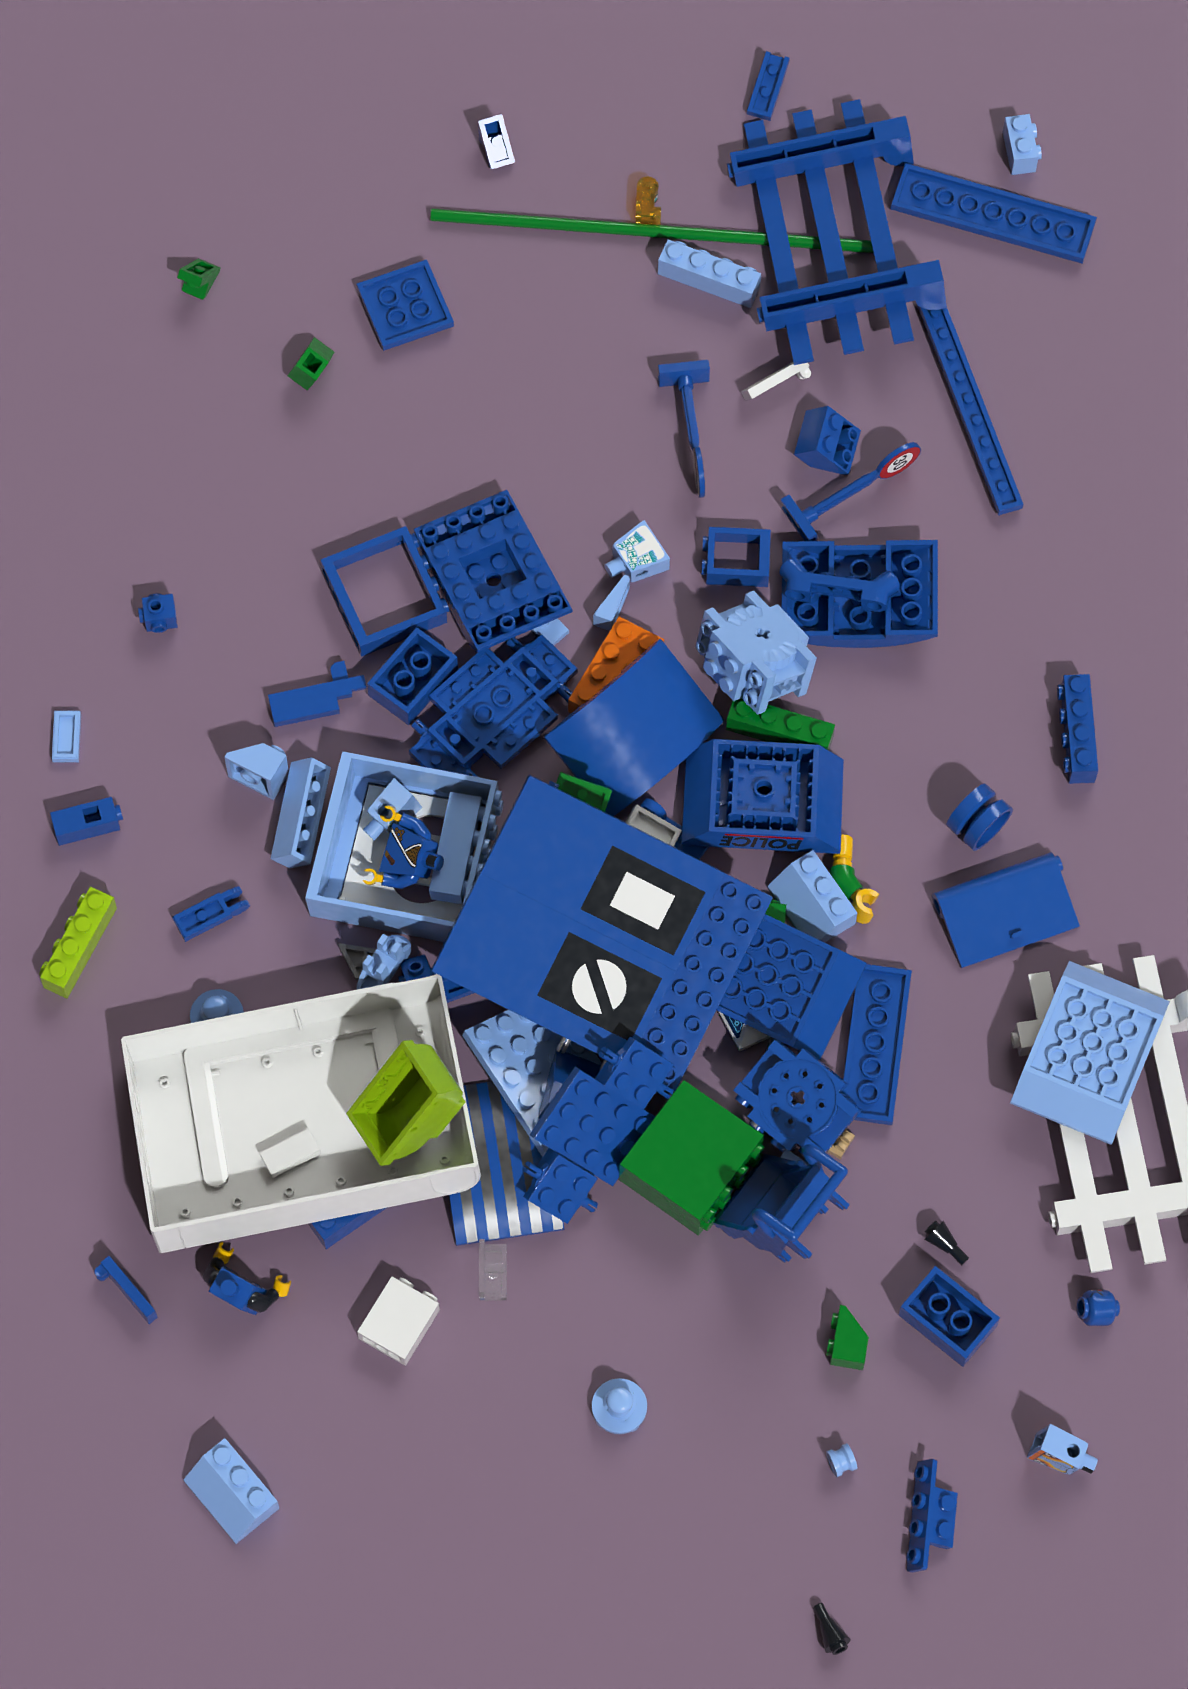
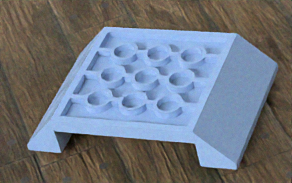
[1010,961,1170,1145]

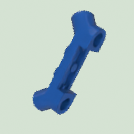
[779,558,900,612]

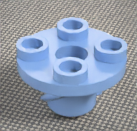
[592,1378,647,1434]

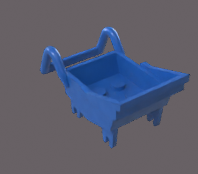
[713,1144,850,1263]

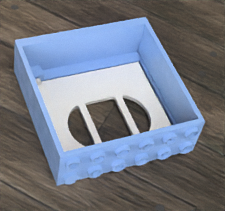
[305,751,503,942]

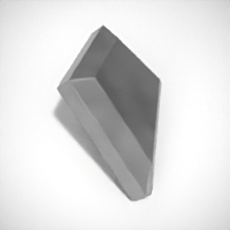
[339,943,376,980]

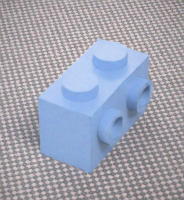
[1002,114,1042,175]

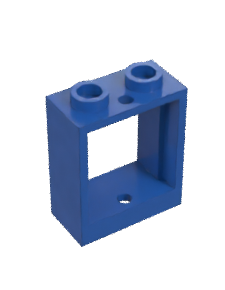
[702,527,771,587]

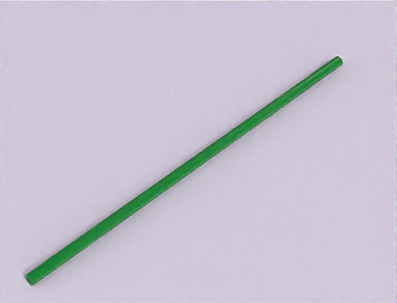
[430,208,874,253]

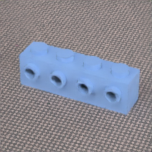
[658,239,761,308]
[270,757,331,869]
[429,792,486,904]

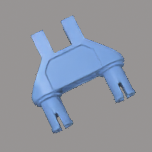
[357,934,411,990]

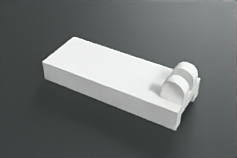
[741,362,811,401]

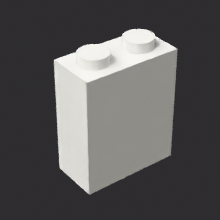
[357,1277,440,1366]

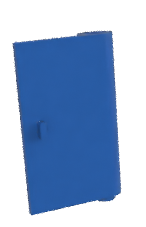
[932,852,1080,968]

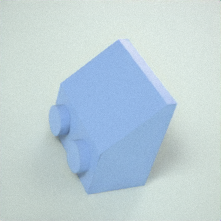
[224,743,289,800]

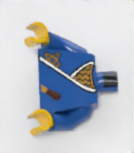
[362,805,444,889]

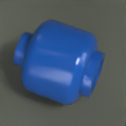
[1077,1290,1120,1326]

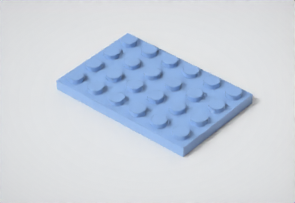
[462,1010,602,1157]

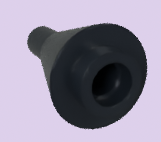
[924,1220,969,1265]
[813,1603,851,1655]

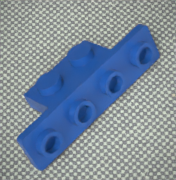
[906,1459,958,1573]

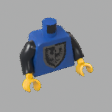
[203,1242,291,1315]

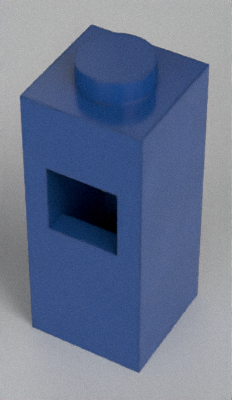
[50,797,123,846]

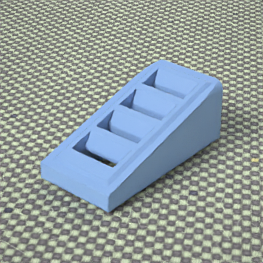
[593,575,630,631]

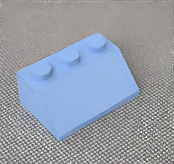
[767,850,857,942]
[183,1438,280,1544]

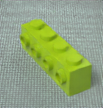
[39,887,117,999]

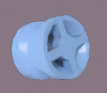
[826,1443,858,1477]

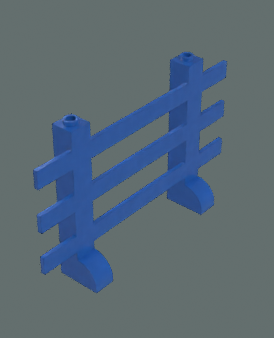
[727,99,947,365]

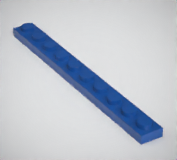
[916,303,1023,516]

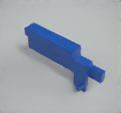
[268,661,367,727]

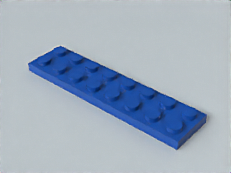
[891,163,1097,264]

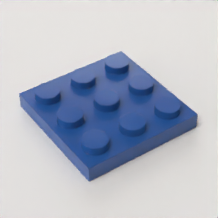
[357,260,454,351]

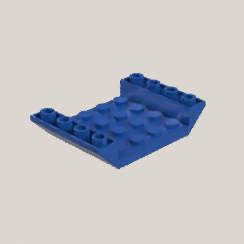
[717,914,867,1060]

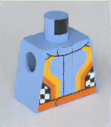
[1027,1424,1098,1475]

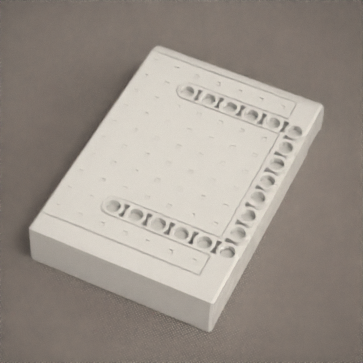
[121,974,481,1253]

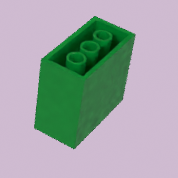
[619,1080,765,1236]

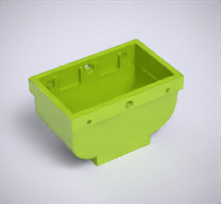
[346,1040,466,1166]

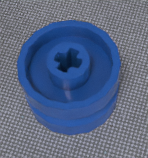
[946,783,1013,851]

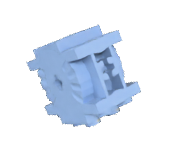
[695,591,817,715]

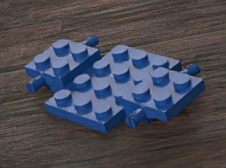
[409,634,578,777]
[522,1037,674,1224]

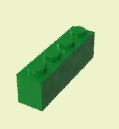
[726,698,835,750]

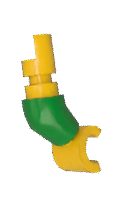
[830,834,879,924]

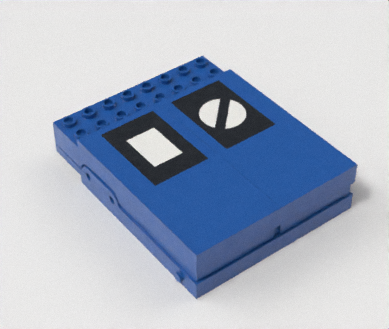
[432,774,773,1091]

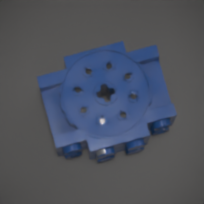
[733,1040,862,1154]

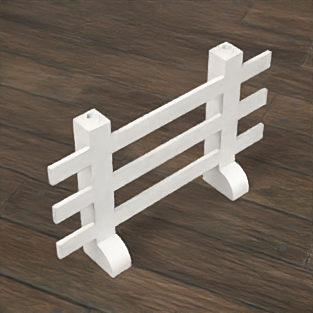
[1011,955,1188,1273]

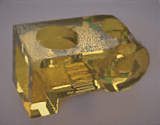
[636,176,661,225]

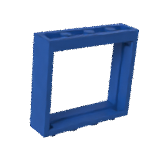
[320,526,450,657]

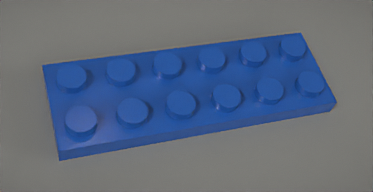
[842,964,912,1125]

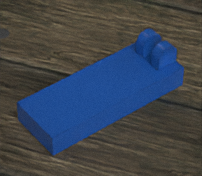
[747,51,790,121]
[95,1256,158,1324]

